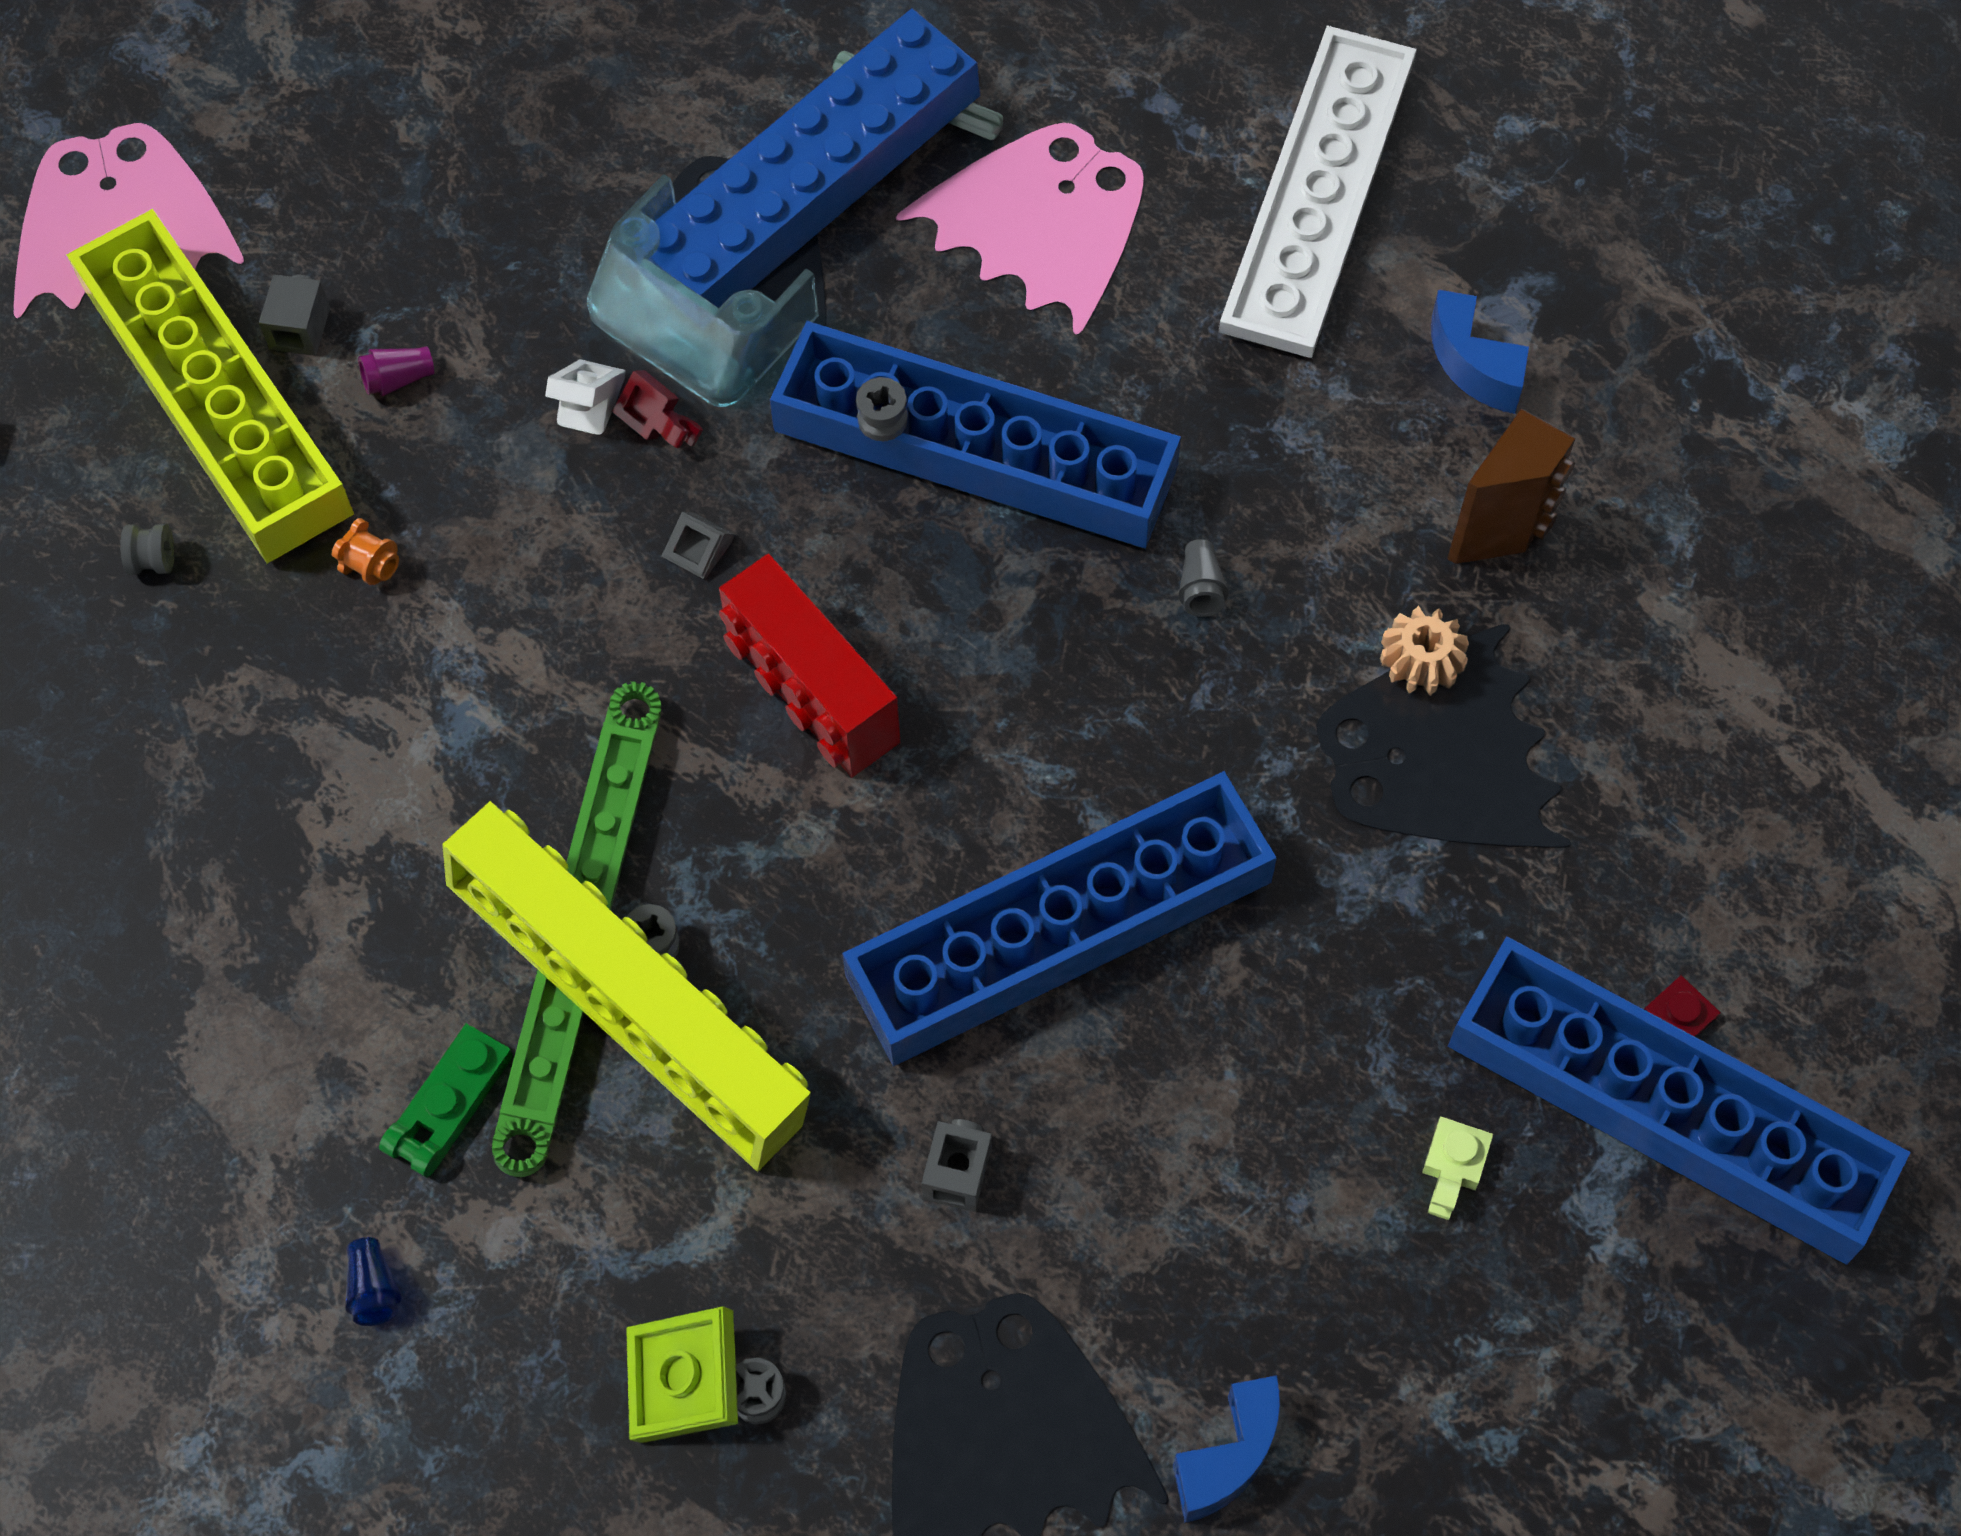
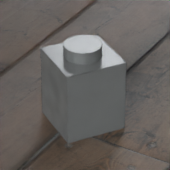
[259,274,330,356]

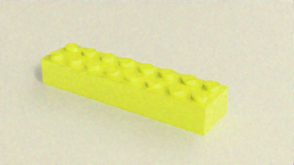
[66,209,354,564]
[442,801,811,1172]

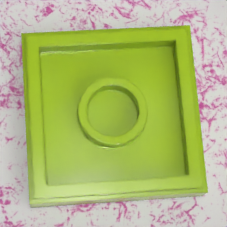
[627,1306,738,1443]

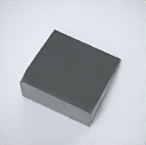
[661,511,735,579]

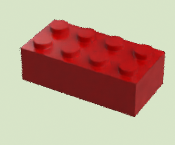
[719,553,901,778]

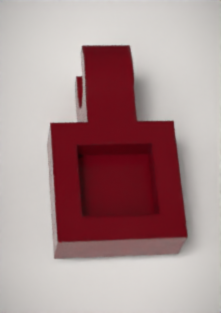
[612,370,703,448]

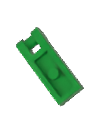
[379,1023,514,1178]

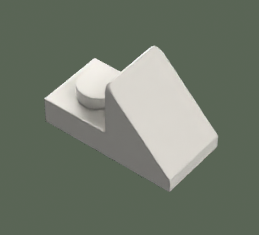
[545,359,626,435]

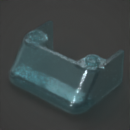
[587,174,819,407]

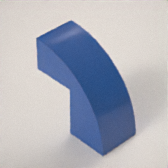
[1431,290,1529,414]
[1173,1376,1280,1523]

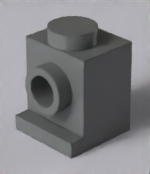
[921,1119,992,1212]

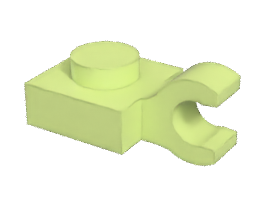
[1422,1116,1493,1220]

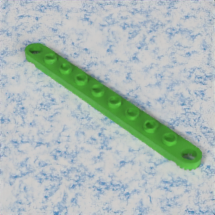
[492,681,661,1177]

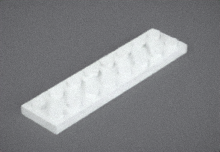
[1219,26,1416,358]

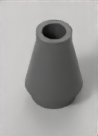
[1178,539,1229,617]

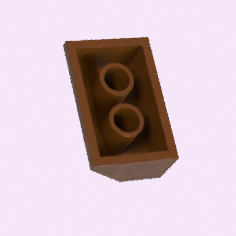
[1447,409,1575,564]

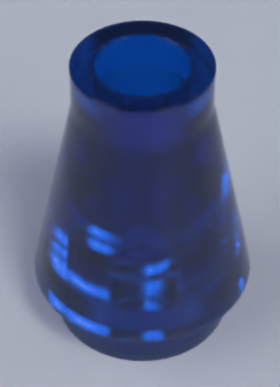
[345,1237,402,1326]

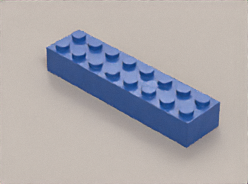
[632,8,980,329]
[770,321,1181,549]
[842,771,1277,1067]
[1447,936,1911,1265]

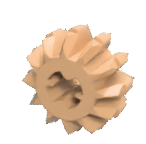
[1380,606,1469,696]

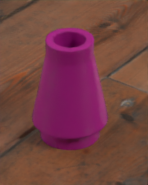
[358,346,435,397]

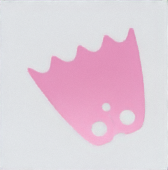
[13,123,244,318]
[896,123,1143,334]

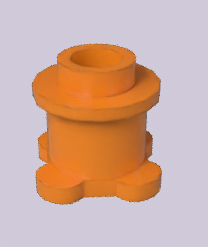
[332,518,399,585]

